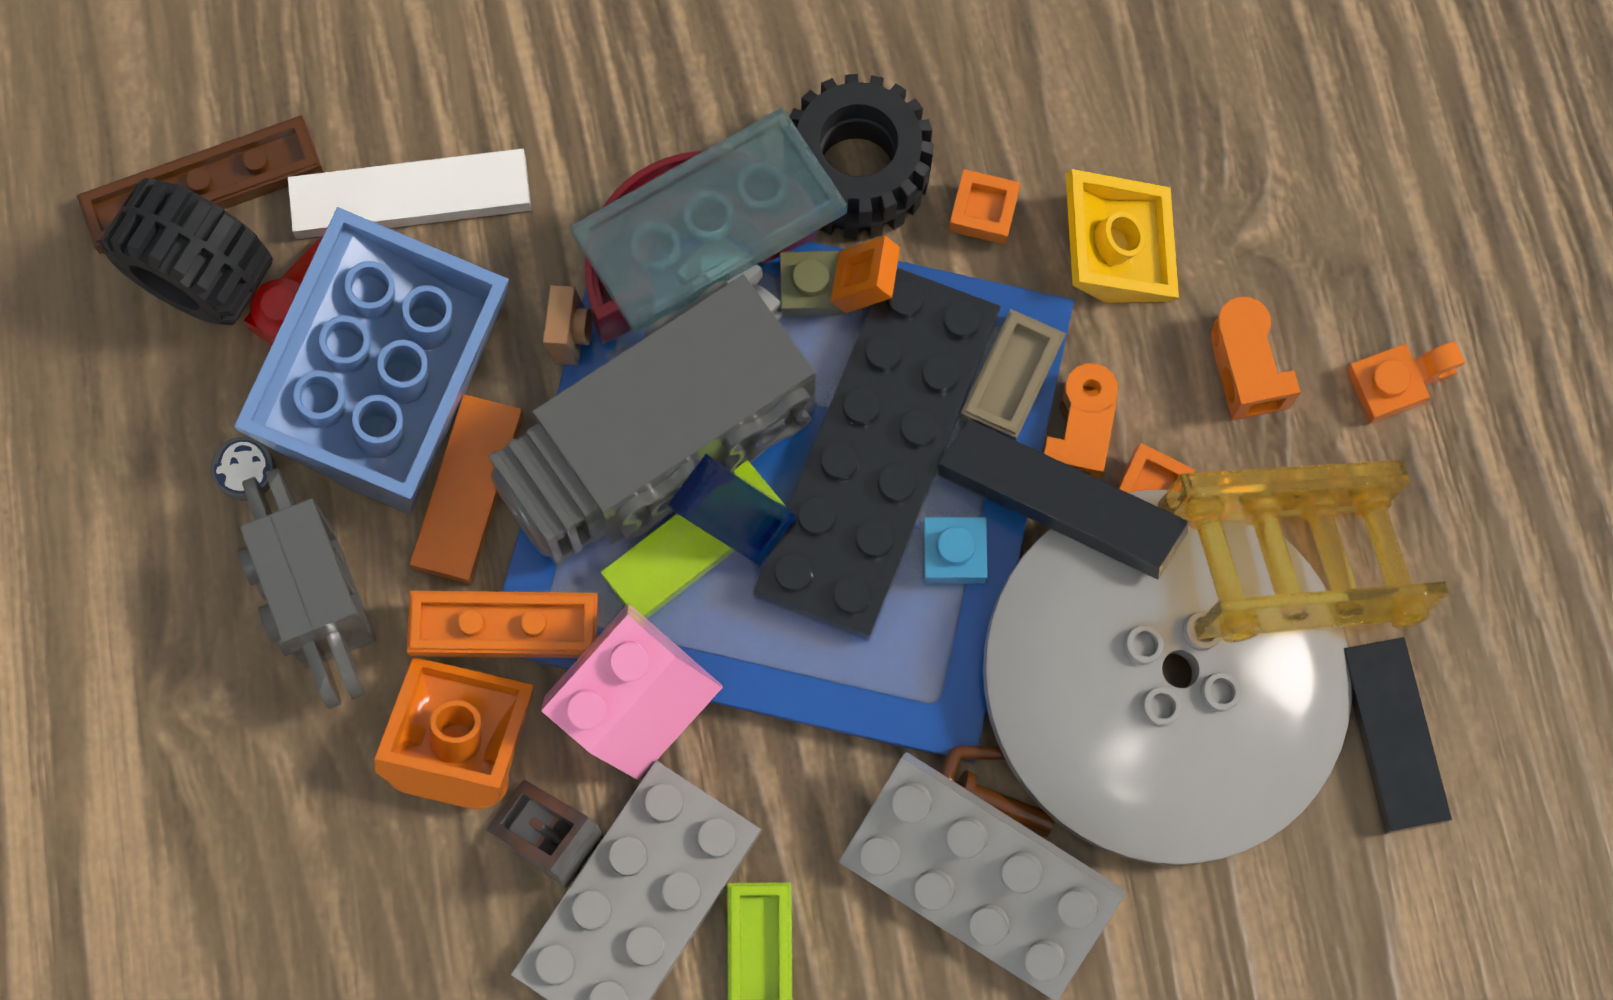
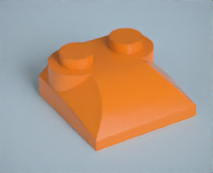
[374,657,534,809]

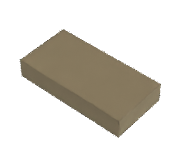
[959,309,1066,440]

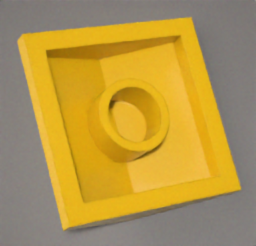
[1065,169,1179,303]

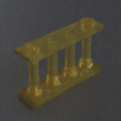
[1157,460,1449,643]

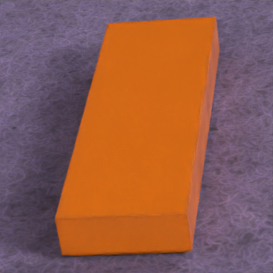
[410,394,524,585]
[406,591,599,658]

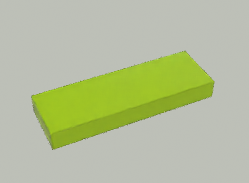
[601,460,786,619]

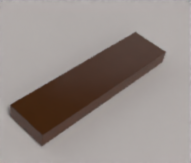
[76,115,324,254]

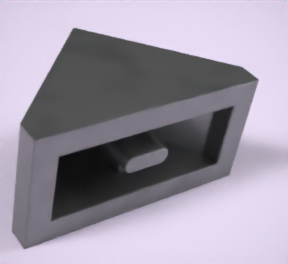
[486,779,603,888]

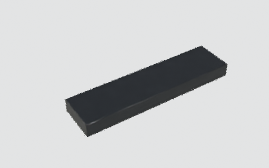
[938,419,1189,580]

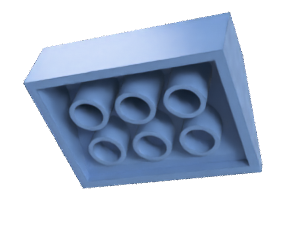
[234,207,509,515]

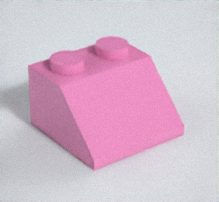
[541,603,723,781]

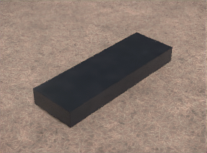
[1344,637,1452,834]

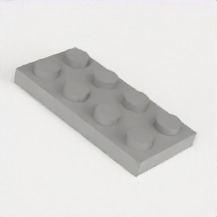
[839,752,1126,1000]
[511,760,762,1000]

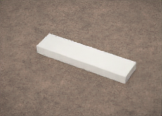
[288,148,532,239]

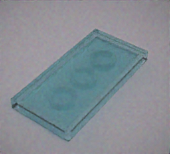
[570,107,847,334]

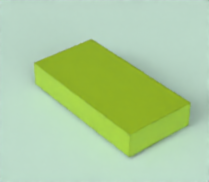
[728,882,792,1000]

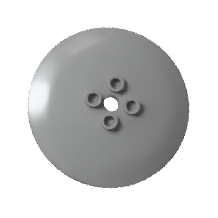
[983,490,1352,865]

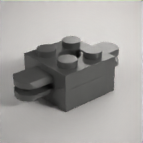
[237,467,377,709]

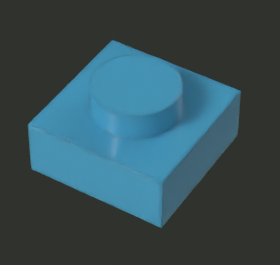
[923,517,988,584]

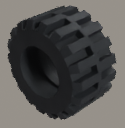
[783,74,934,240]
[99,178,273,325]

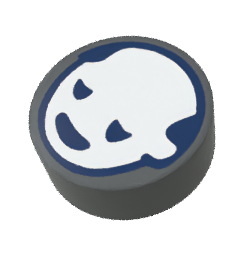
[211,437,276,501]

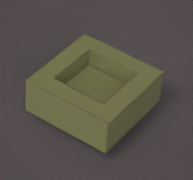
[780,251,842,317]

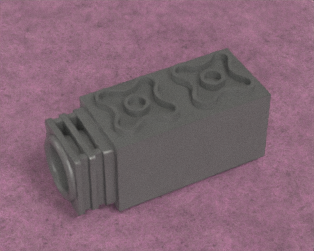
[488,274,816,567]

